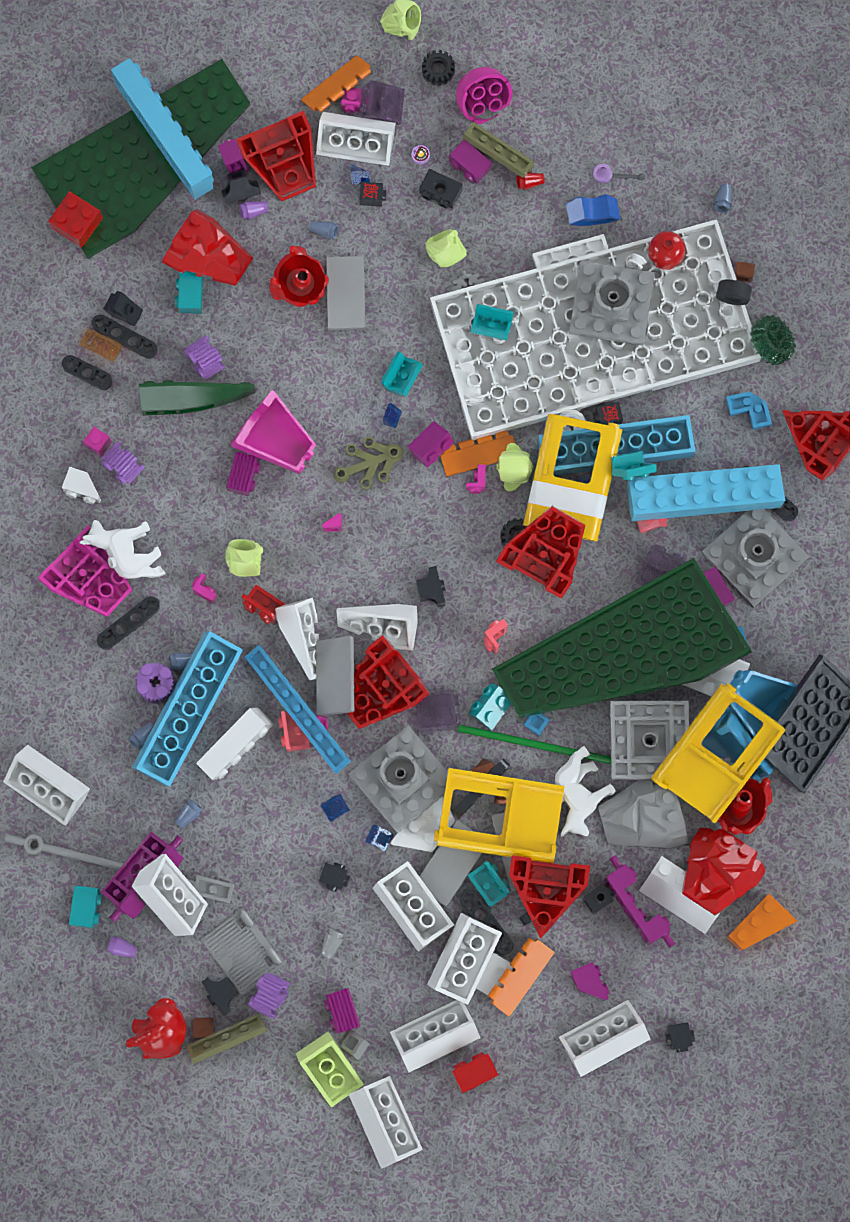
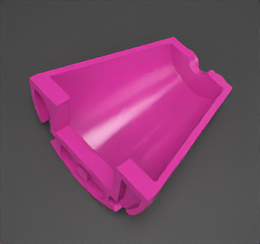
[230,390,316,475]

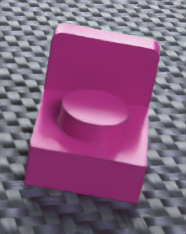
[341,88,363,113]
[466,464,486,494]
[192,573,217,604]

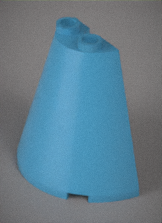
[730,670,797,739]
[701,706,774,781]

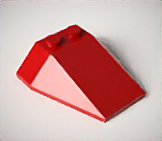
[235,111,316,201]

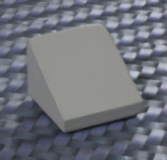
[340,1031,370,1060]

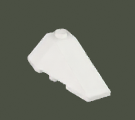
[275,598,319,680]
[336,604,418,650]

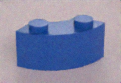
[566,194,620,226]

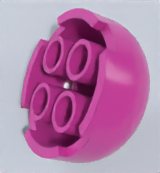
[456,67,512,124]

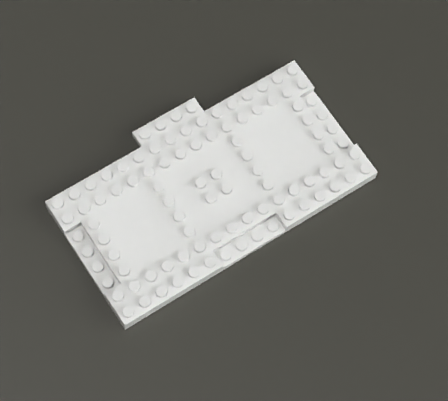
[430,220,762,441]

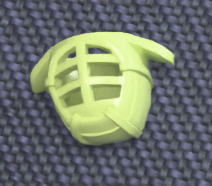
[380,0,421,40]
[425,229,467,267]
[496,443,533,492]
[225,539,263,577]

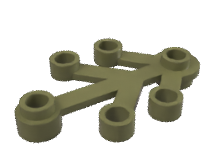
[334,437,403,490]

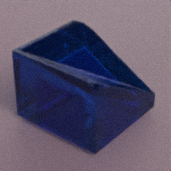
[351,164,370,184]

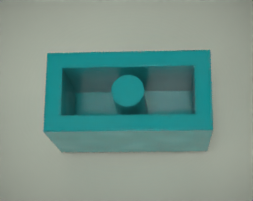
[175,272,203,314]
[69,885,103,929]

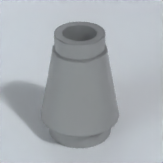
[321,928,344,959]

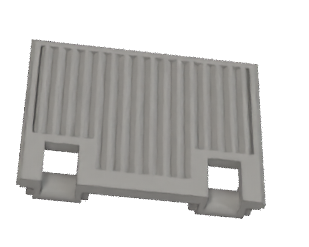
[200,908,285,996]

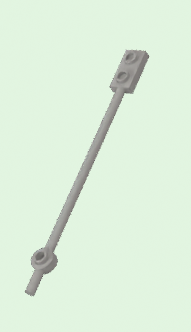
[5,834,235,904]

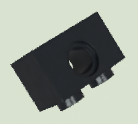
[419,168,463,209]

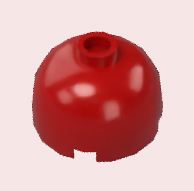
[648,231,685,270]

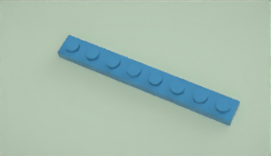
[245,645,352,774]

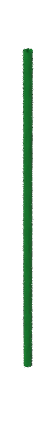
[458,725,611,764]

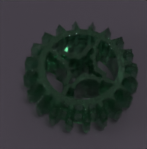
[749,315,796,365]

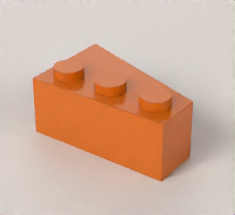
[726,894,798,951]

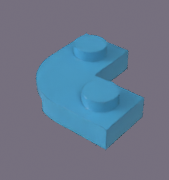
[725,392,772,430]

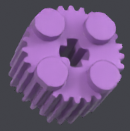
[184,335,226,379]
[101,442,145,484]
[135,662,176,704]
[248,973,290,1019]

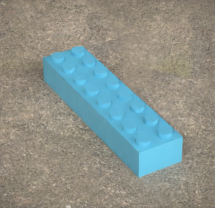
[111,58,214,200]
[538,415,695,476]
[626,464,785,521]
[131,631,243,787]

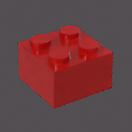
[48,191,103,248]
[452,1052,498,1094]

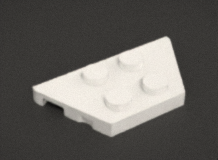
[390,797,456,853]

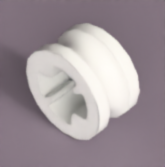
[628,253,647,270]

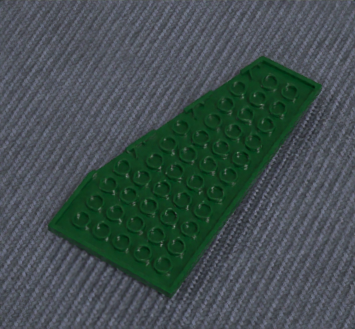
[31,59,251,259]
[492,558,752,718]

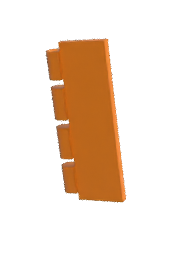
[301,55,371,113]
[440,430,515,477]
[487,938,555,1017]

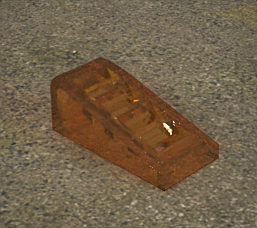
[79,329,123,363]

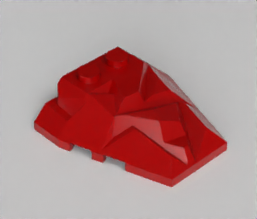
[162,209,253,286]
[496,505,585,599]
[347,635,430,729]
[682,827,766,916]

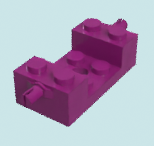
[101,832,184,923]
[604,855,676,948]

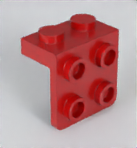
[241,584,286,625]

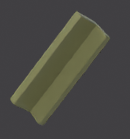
[463,122,535,178]
[187,1013,267,1064]

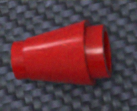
[516,172,545,191]

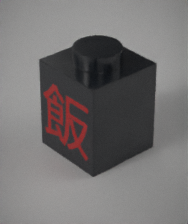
[359,182,387,207]
[593,402,623,425]

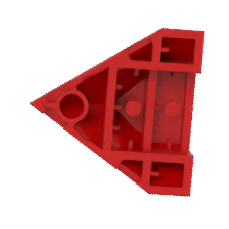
[782,410,850,481]
[509,855,590,939]

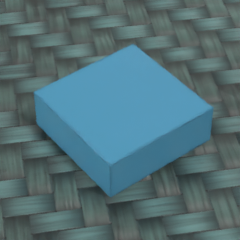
[523,714,550,736]

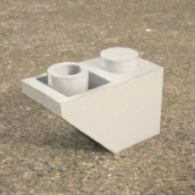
[62,467,101,504]

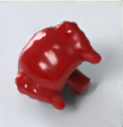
[269,245,329,307]
[717,778,772,835]
[125,998,186,1059]

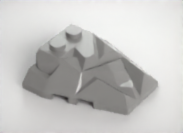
[598,780,688,848]

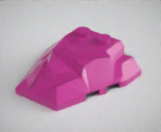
[37,525,132,617]

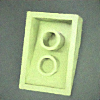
[296,1031,364,1107]

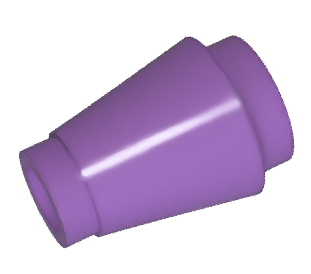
[239,201,268,220]
[107,936,138,958]

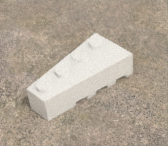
[196,708,274,780]

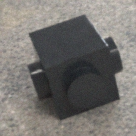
[319,862,350,892]
[582,884,614,915]
[665,1022,695,1053]

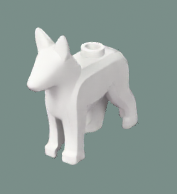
[79,520,165,579]
[554,746,616,837]

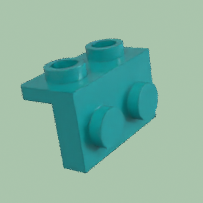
[471,304,514,340]
[381,351,423,397]
[611,451,657,480]
[468,683,511,730]
[467,861,510,908]

